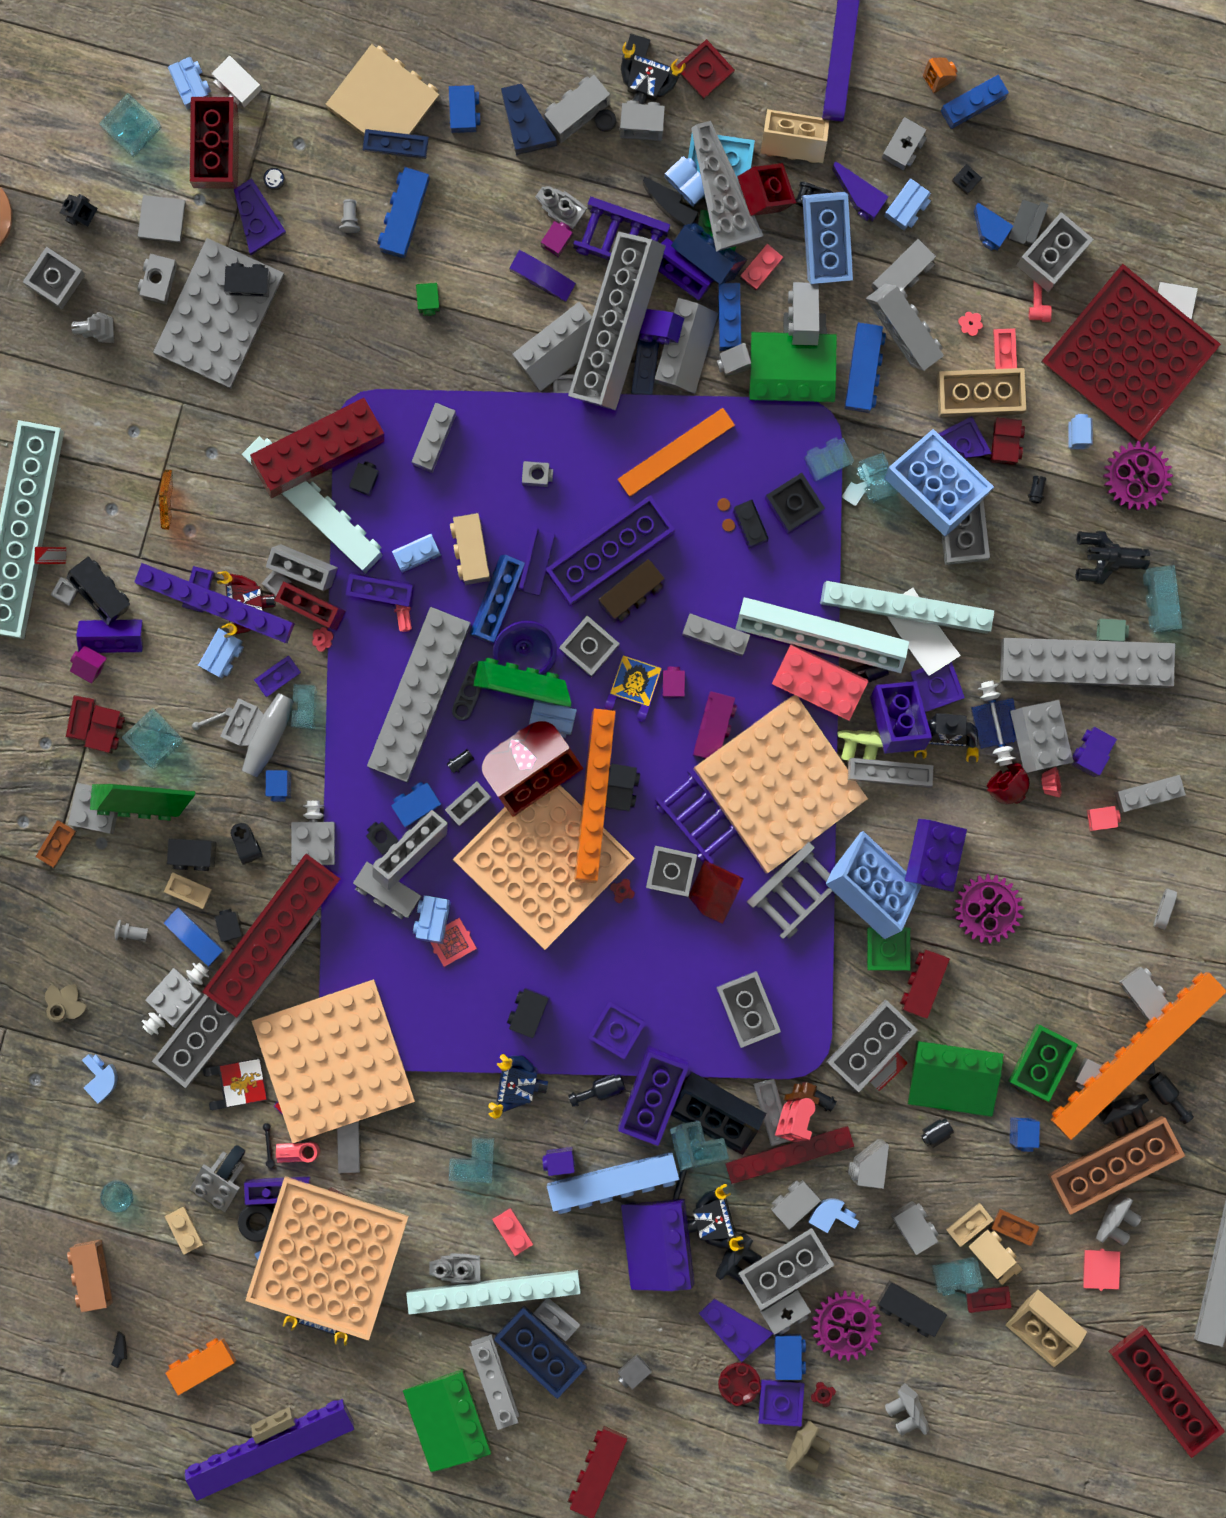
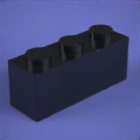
[66,556,130,625]
[877,1280,947,1338]

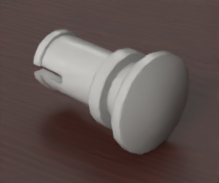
[339,199,360,233]
[114,920,148,942]

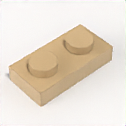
[164,872,212,909]
[946,1203,994,1247]
[164,1206,204,1255]

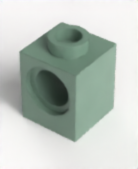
[1096,619,1129,642]

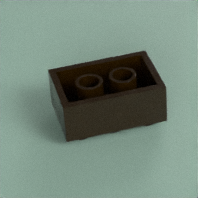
[598,559,665,623]

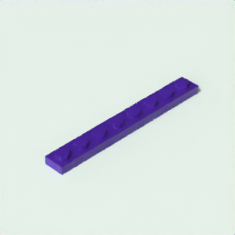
[134,563,295,643]

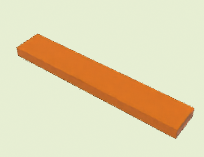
[617,408,735,497]

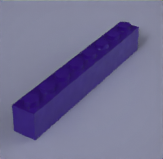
[185,1399,355,1501]

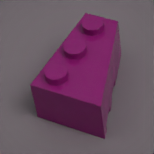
[693,691,737,759]

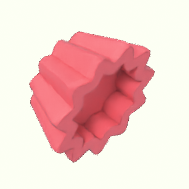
[1042,767,1061,797]

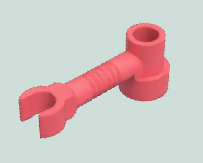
[1029,280,1051,322]

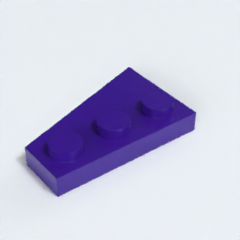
[234,178,286,255]
[938,416,992,459]
[698,1298,773,1362]

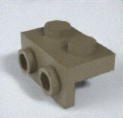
[251,1407,296,1444]

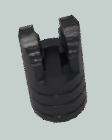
[848,664,889,683]

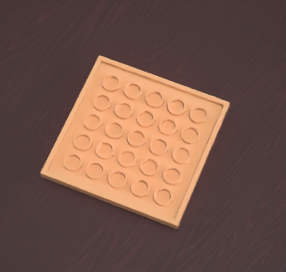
[693,695,868,873]
[453,785,635,950]
[252,979,415,1143]
[245,1176,409,1341]

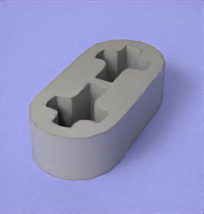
[1154,888,1177,930]

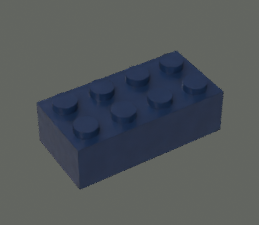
[494,1305,587,1399]

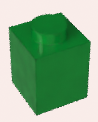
[416,283,440,316]

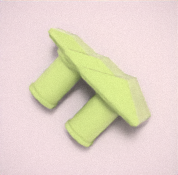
[837,730,883,761]

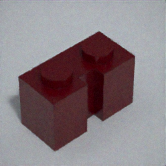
[990,417,1025,465]
[85,705,125,754]

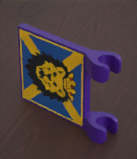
[605,654,663,722]

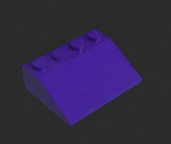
[621,1199,695,1291]

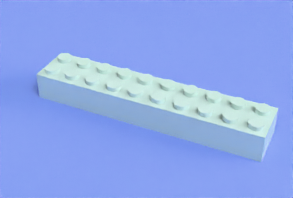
[0,420,64,639]

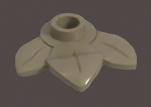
[45,984,87,1023]

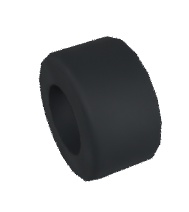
[238,1204,274,1242]

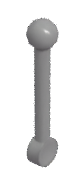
[192,707,233,730]

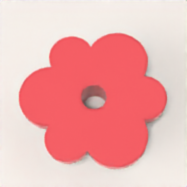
[958,312,983,336]
[312,627,334,652]

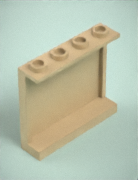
[326,44,440,159]

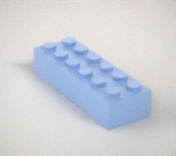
[547,1152,679,1214]

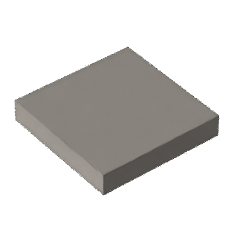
[138,195,186,243]

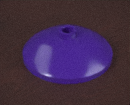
[493,621,557,675]

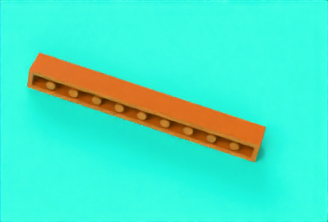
[1051,972,1226,1140]

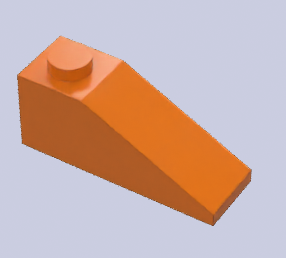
[923,58,958,93]

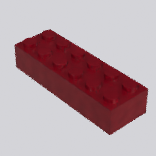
[250,398,384,499]
[1108,1325,1225,1458]

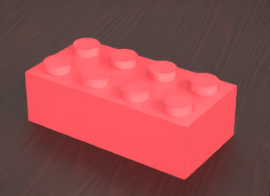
[772,644,868,721]

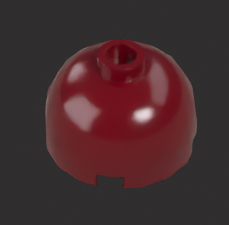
[987,763,1030,805]

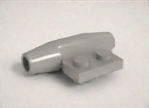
[220,693,294,777]

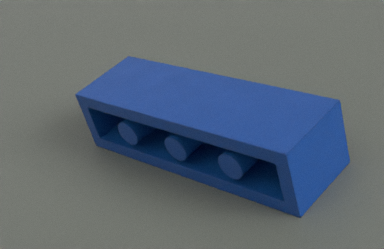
[377,167,430,259]
[844,323,886,413]
[469,555,525,643]

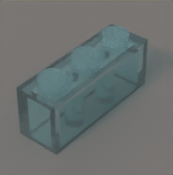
[1143,565,1182,633]

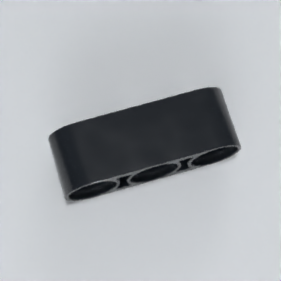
[452,661,483,721]

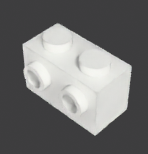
[212,55,262,108]

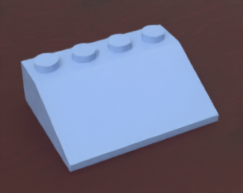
[884,429,994,536]
[826,831,921,939]

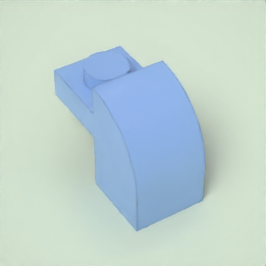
[82,1054,118,1104]
[808,1198,859,1233]

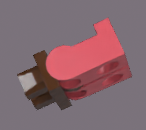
[775,1082,820,1142]

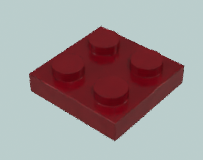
[676,39,735,100]

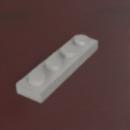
[848,758,933,788]

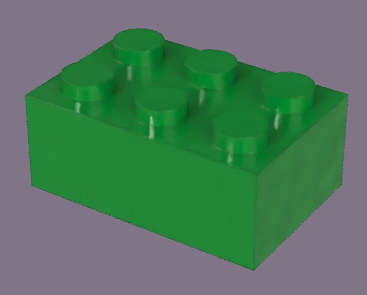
[1008,1024,1078,1102]

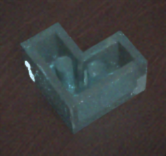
[670,1121,729,1171]
[449,1137,495,1183]
[931,1257,983,1296]

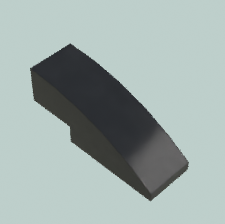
[643,177,698,227]

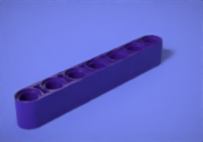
[822,0,859,122]

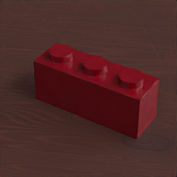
[274,581,346,630]
[900,949,950,1019]

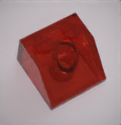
[688,861,744,924]

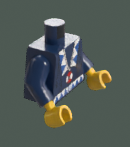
[488,1054,548,1119]

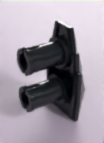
[1098,1094,1149,1136]
[715,1233,762,1285]

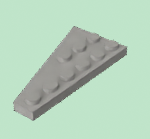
[691,121,764,252]

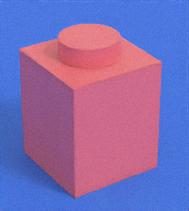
[1087,806,1121,831]

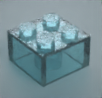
[99,93,162,158]
[122,708,185,770]

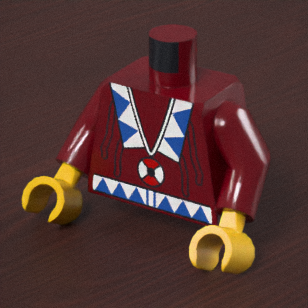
[217,571,276,638]

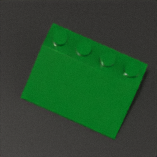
[749,332,837,402]
[473,658,571,707]
[90,784,195,821]
[907,1040,1004,1117]
[403,1369,492,1472]

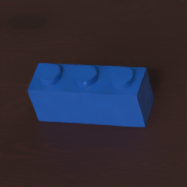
[941,75,1009,129]
[718,283,741,351]
[1010,1117,1040,1152]

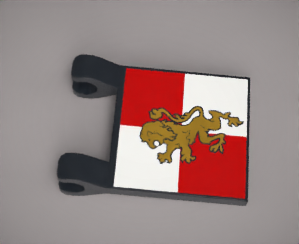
[203,1058,267,1111]

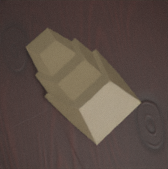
[785,1420,830,1473]

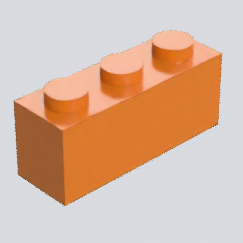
[165,1338,237,1395]

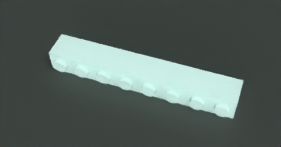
[242,436,383,574]
[820,581,994,634]
[736,597,909,673]
[406,1270,581,1314]

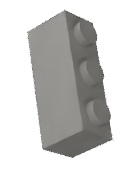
[871,239,936,291]
[788,282,819,345]
[412,403,456,473]
[266,544,338,591]
[682,614,750,657]
[1115,775,1186,813]
[353,862,422,919]
[1118,967,1173,1021]

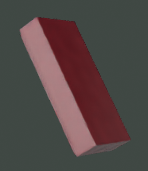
[65,695,95,741]

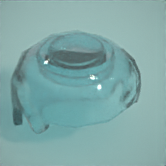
[100,1180,133,1213]

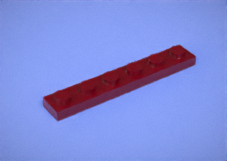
[725,1126,854,1184]

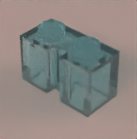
[804,437,854,482]
[856,452,898,503]
[291,684,317,730]

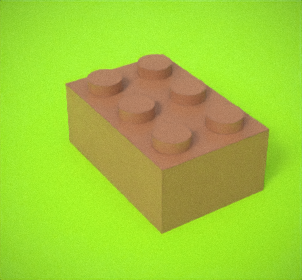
[67,1239,113,1312]

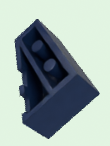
[501,84,557,155]
[671,223,748,284]

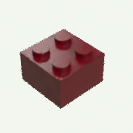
[737,163,796,216]

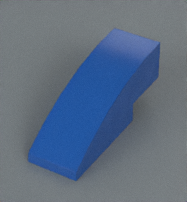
[164,907,225,966]

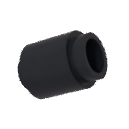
[921,1118,954,1148]

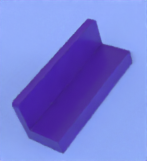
[519,527,555,596]
[346,573,414,607]
[76,619,143,653]

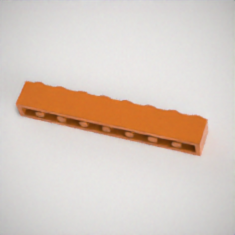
[574,708,615,883]

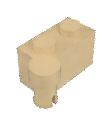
[968,1230,1023,1286]

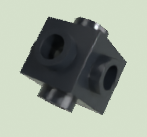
[59,194,98,227]

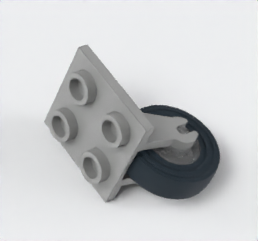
[190,1145,245,1212]

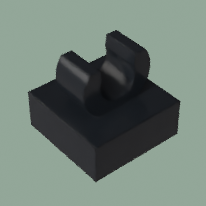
[952,164,982,195]

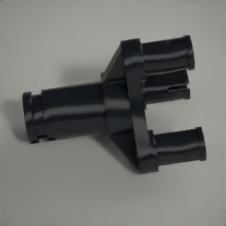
[1075,531,1150,585]

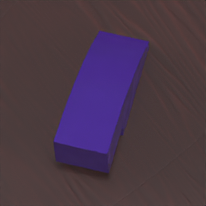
[509,250,576,302]

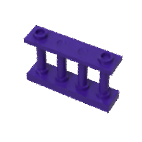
[573,196,670,260]
[654,766,739,865]

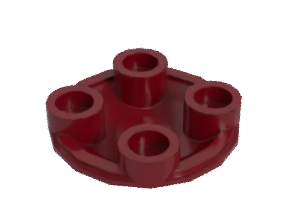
[718,1363,761,1406]

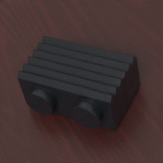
[733,499,769,549]

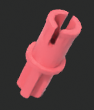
[394,604,412,632]

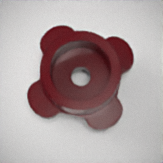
[610,879,635,903]
[811,1382,836,1407]

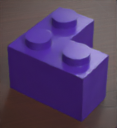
[1072,727,1117,777]

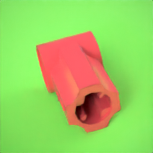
[276,1141,320,1163]

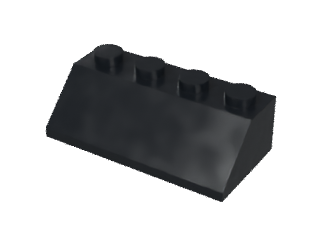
[671,1072,767,1155]

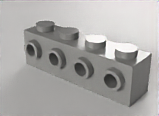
[372,810,448,890]

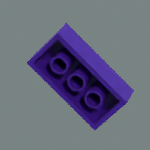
[618,1047,689,1146]

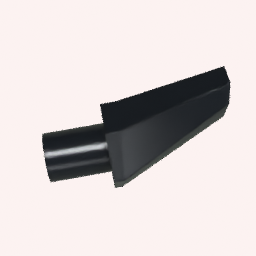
[111,1331,127,1368]

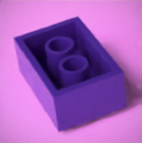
[870,681,932,754]
[905,819,967,892]

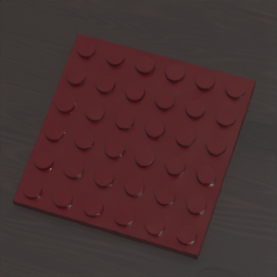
[1041,264,1221,442]

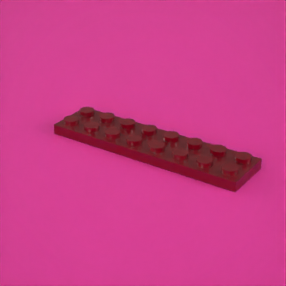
[202,853,341,1018]

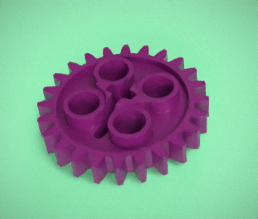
[1103,441,1173,511]
[953,874,1024,943]
[811,1290,882,1361]

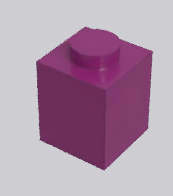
[541,221,573,258]
[70,646,107,684]
[663,667,685,698]

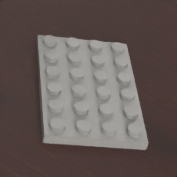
[153,238,284,389]

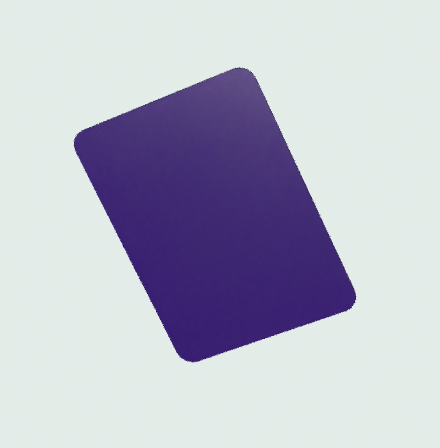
[319,389,843,1079]

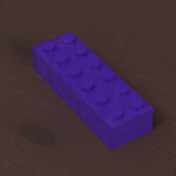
[546,495,675,606]

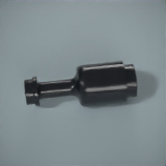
[1147,1072,1194,1124]
[568,1074,626,1107]

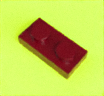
[965,1286,1011,1313]

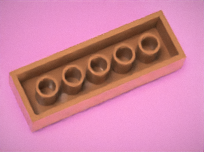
[1047,1116,1185,1215]

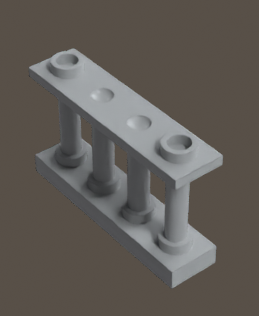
[747,842,835,939]
[470,1334,520,1430]

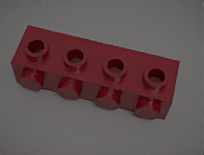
[567,1426,627,1518]

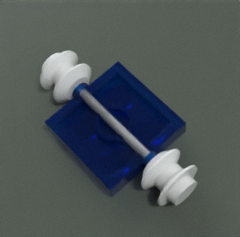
[971,681,1017,766]

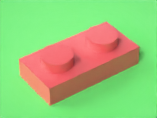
[740,244,783,291]
[993,328,1017,369]
[492,1208,533,1256]

